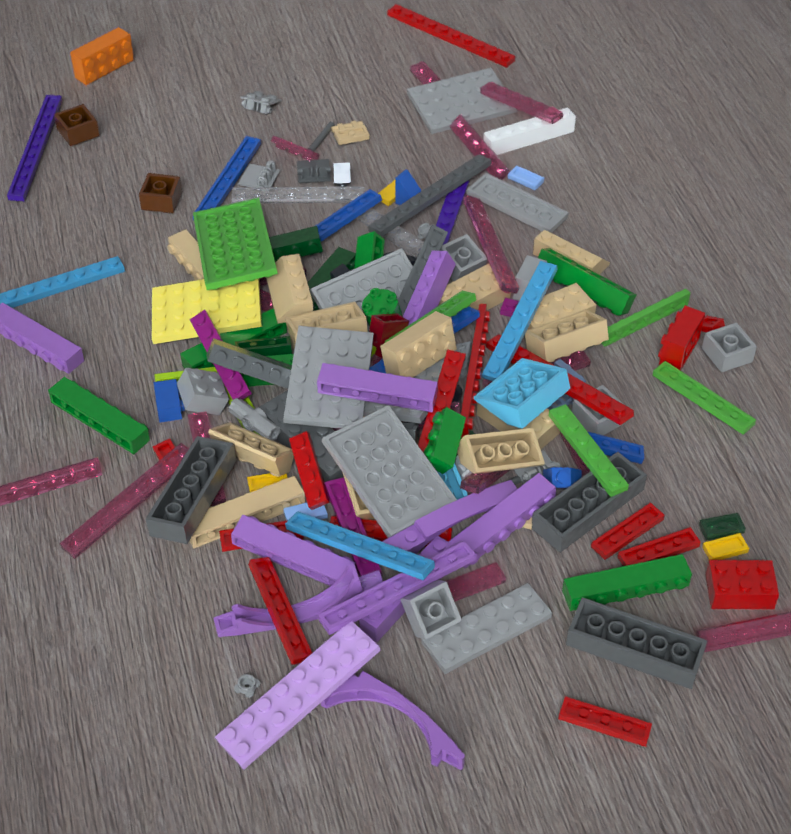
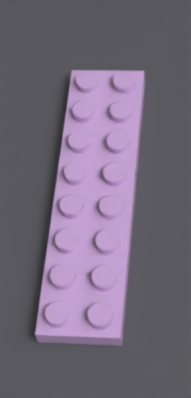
[215,622,381,770]

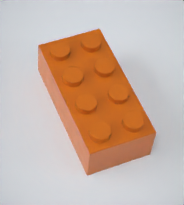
[70,27,134,85]

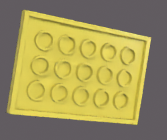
[152,278,262,344]

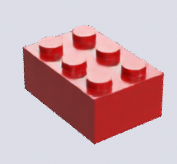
[658,305,705,371]
[705,560,779,609]

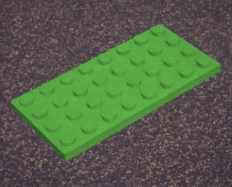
[193,198,278,290]

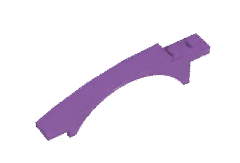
[382,480,517,554]
[213,563,383,637]
[321,671,465,770]

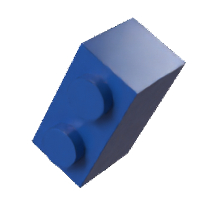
[153,379,185,423]

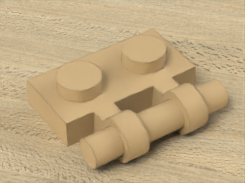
[331,120,369,145]

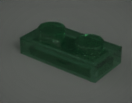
[699,513,746,541]

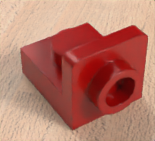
[702,315,725,333]

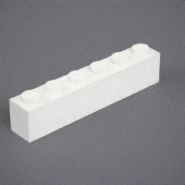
[483,108,576,157]

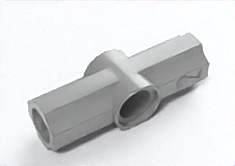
[228,398,280,441]

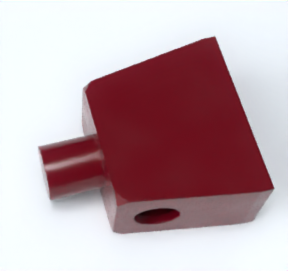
[369,313,409,357]

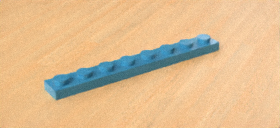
[0,256,125,308]
[482,261,558,381]
[285,511,435,580]

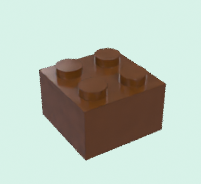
[54,104,99,146]
[139,173,182,213]

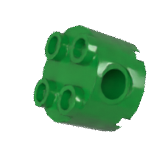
[362,288,402,327]

